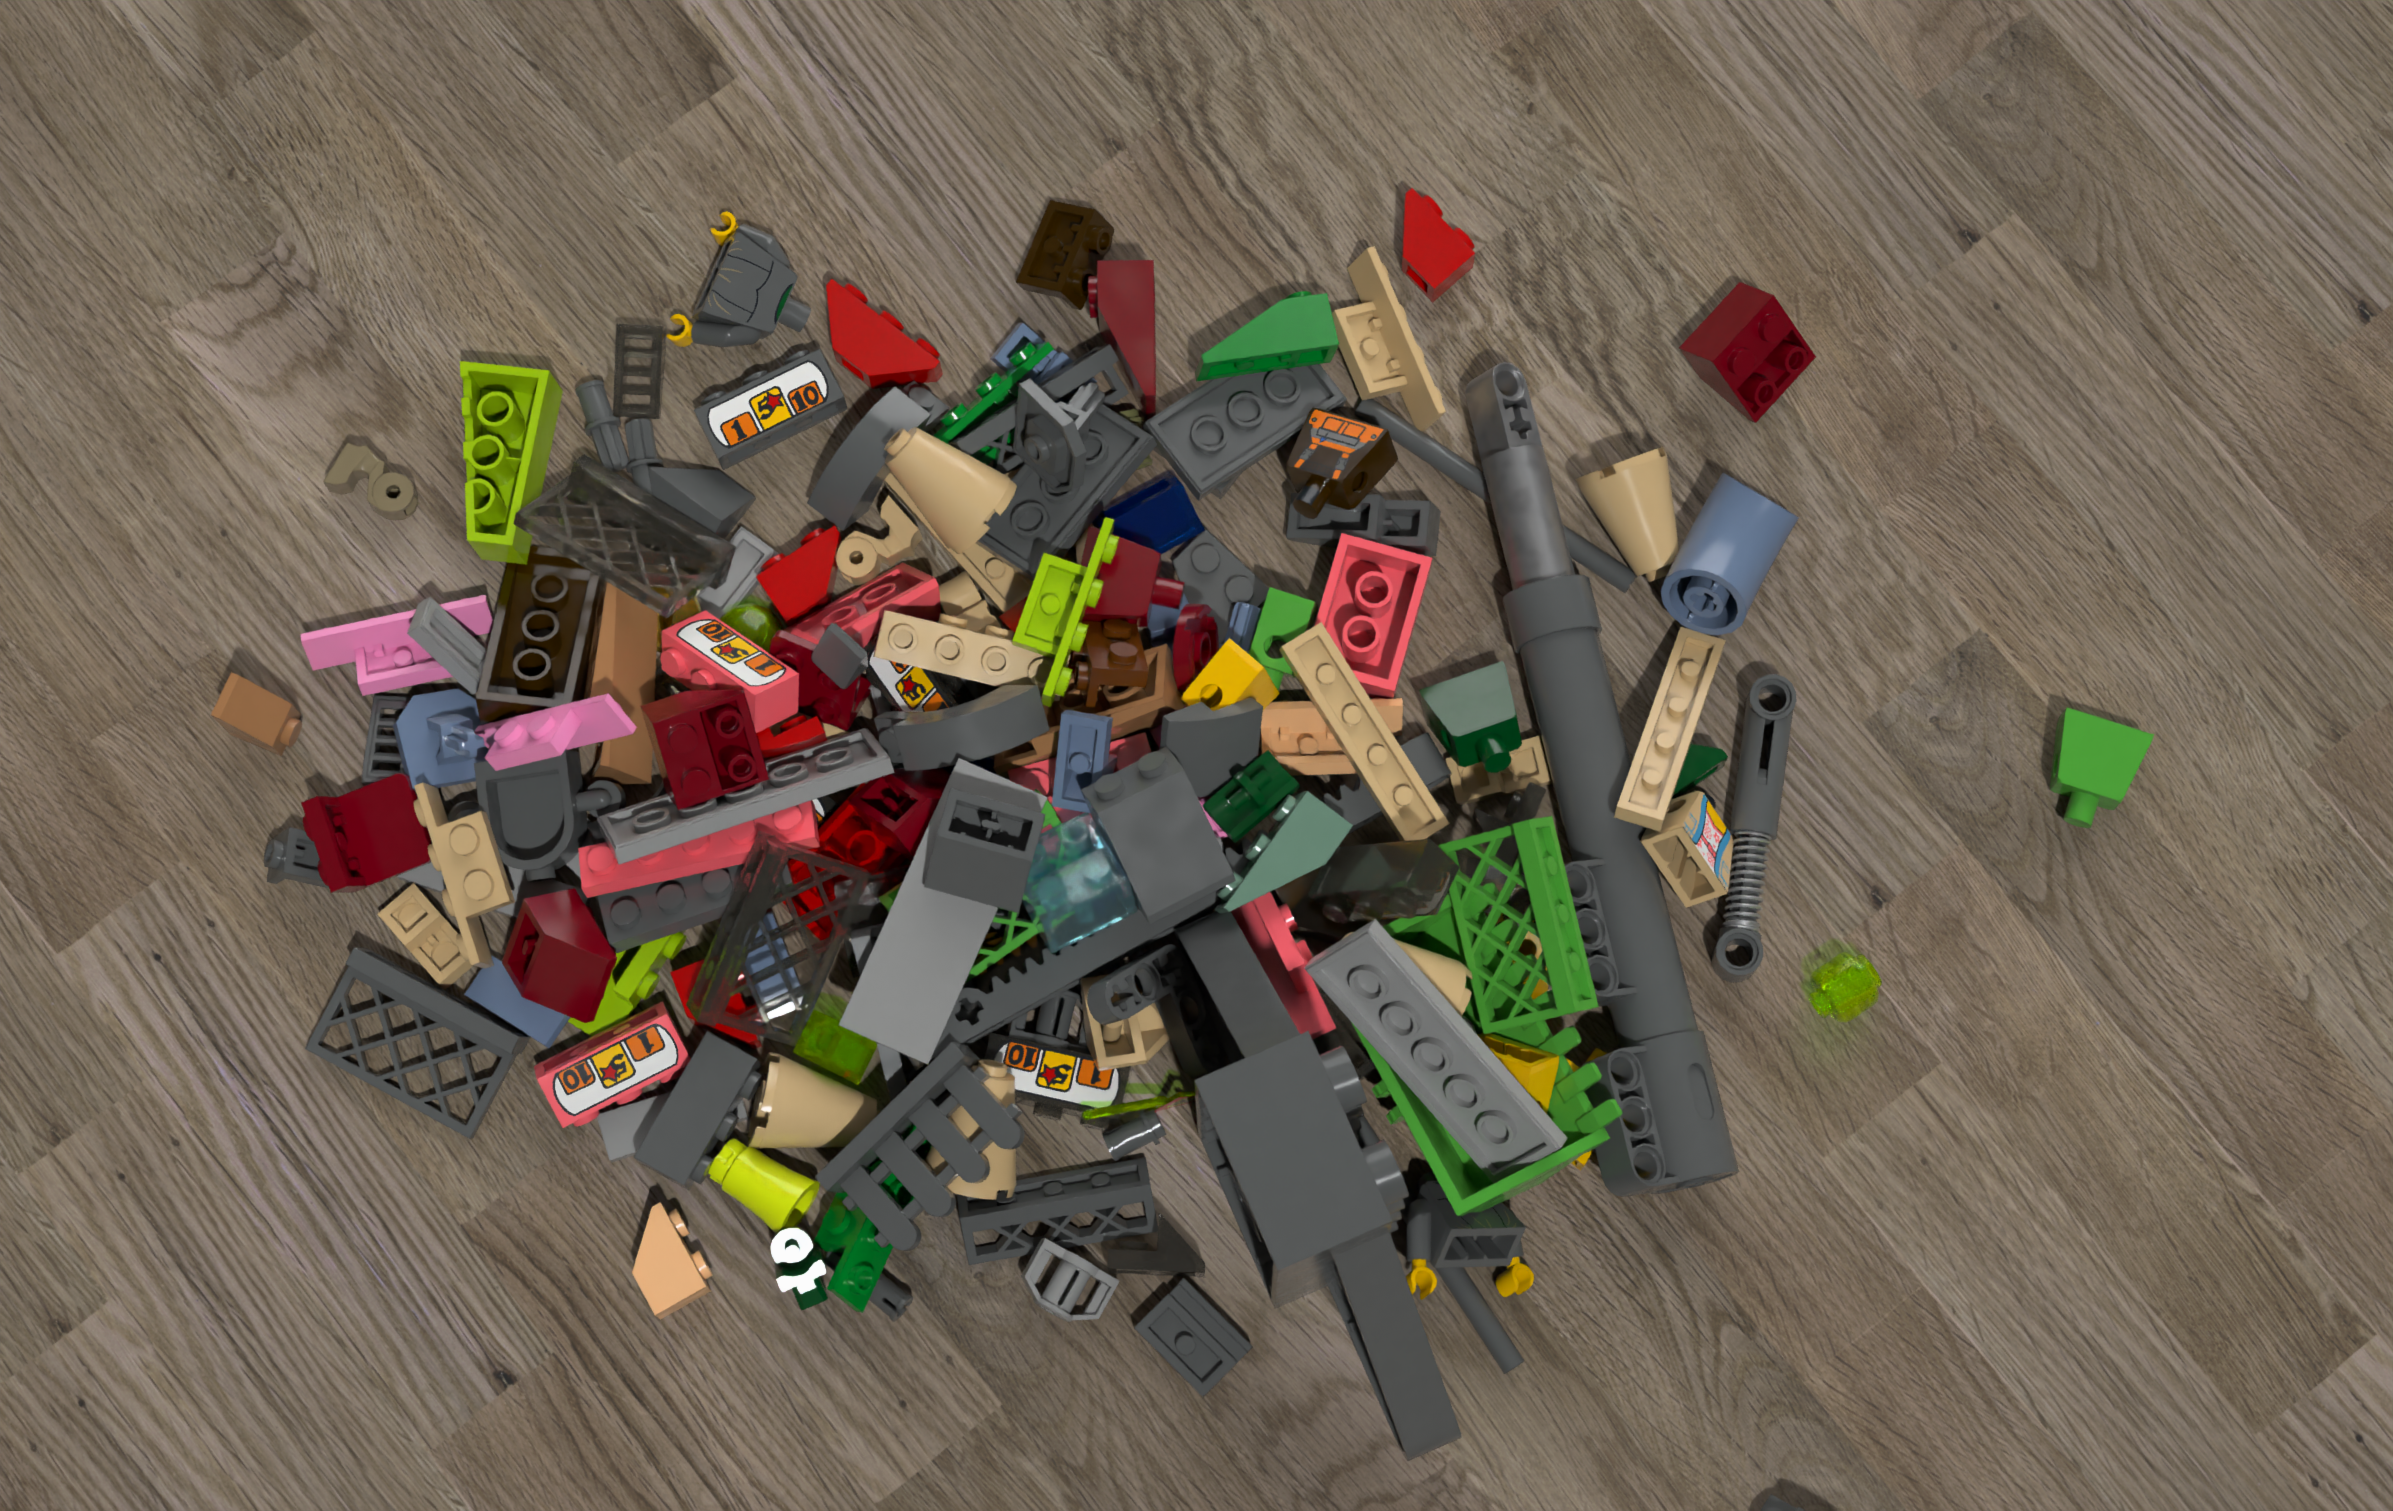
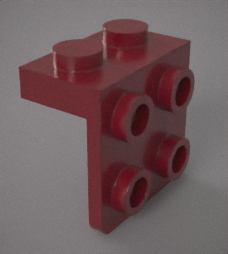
[769,630,872,731]
[301,773,432,893]

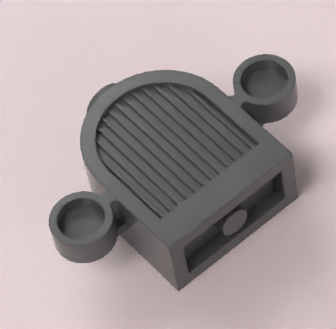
[448,749,626,882]

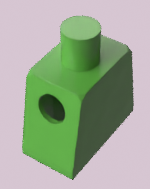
[1249,587,1318,701]
[2050,707,2154,828]

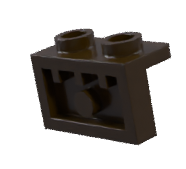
[1016,200,1114,310]

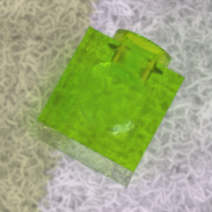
[793,1009,877,1085]

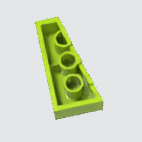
[460,361,563,565]

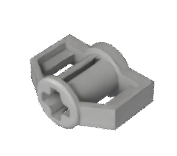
[1021,1238,1119,1322]

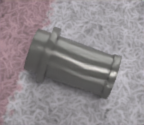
[1102,1109,1167,1161]

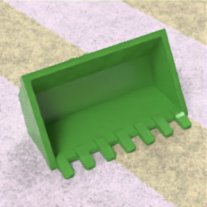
[1351,882,1622,1216]

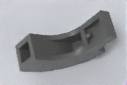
[807,380,949,531]
[874,685,1050,771]

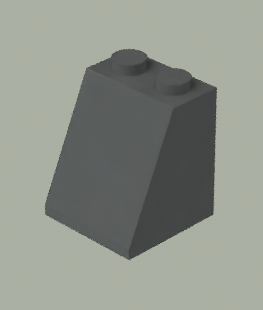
[1081,746,1236,924]

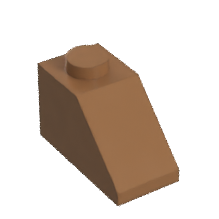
[211,672,302,756]

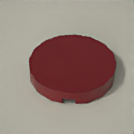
[1173,604,1219,695]

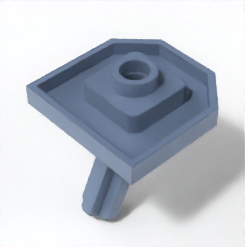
[393,688,489,792]

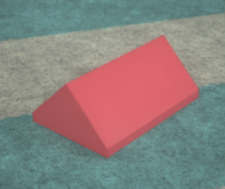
[783,562,941,657]

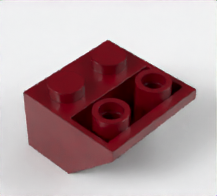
[1679,282,1816,423]
[640,690,769,810]
[849,768,951,861]
[502,888,617,1023]

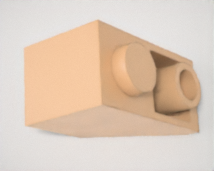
[632,1202,713,1320]

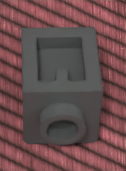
[264,827,329,889]

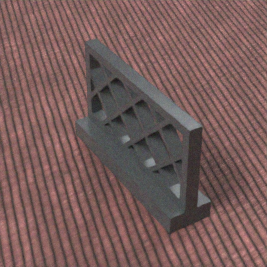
[305,947,530,1139]

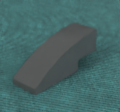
[1286,493,1441,556]

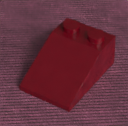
[1088,260,1156,421]

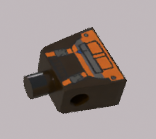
[1287,407,1398,519]

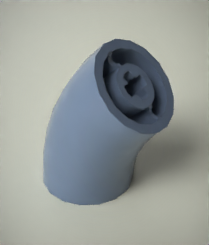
[1661,473,1799,635]

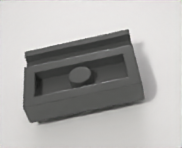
[1134,1278,1253,1398]

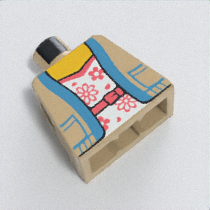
[1641,791,1733,908]

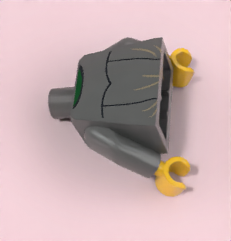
[666,212,811,347]
[1405,1171,1534,1300]

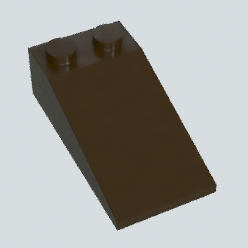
[476,546,605,725]

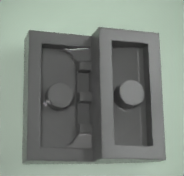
[1160,697,1263,797]

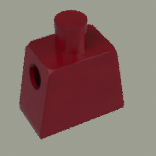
[1080,526,1185,627]

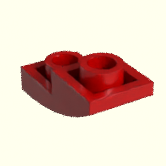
[756,715,827,758]

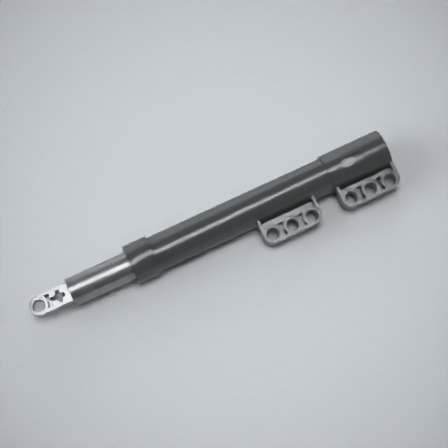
[1465,362,1739,1197]

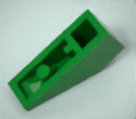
[1195,291,1339,382]

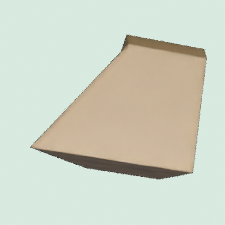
[1080,974,1170,1071]

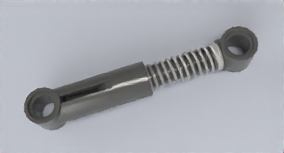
[1711,674,1797,983]

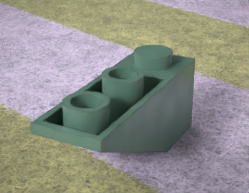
[1215,791,1353,914]

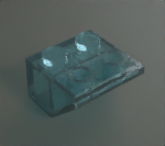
[1022,813,1138,954]

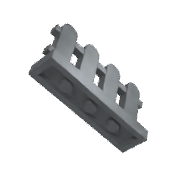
[815,1042,1025,1251]

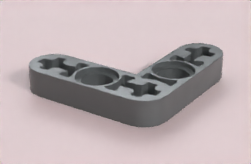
[1087,944,1225,1079]

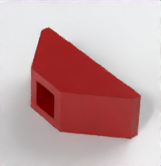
[826,279,943,389]

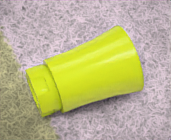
[708,1138,820,1233]

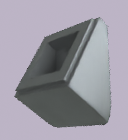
[811,623,868,689]

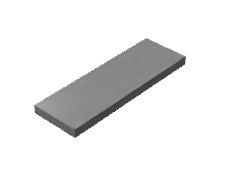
[597,728,894,865]
[839,758,1047,1065]
[1304,919,1567,1183]

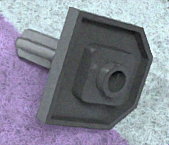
[1013,379,1105,493]

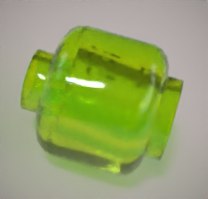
[1808,952,1882,1023]

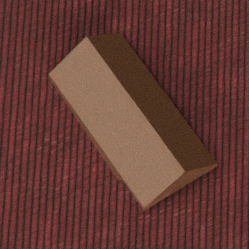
[583,578,658,784]
[993,644,1185,780]

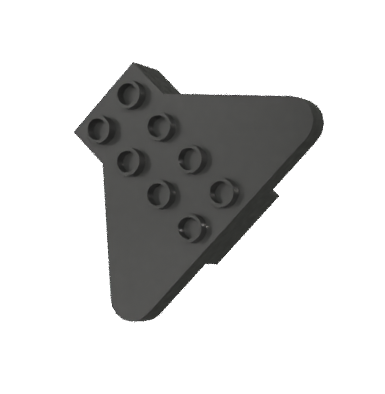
[1174,911,1462,1461]

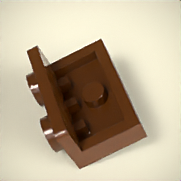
[1069,619,1149,708]

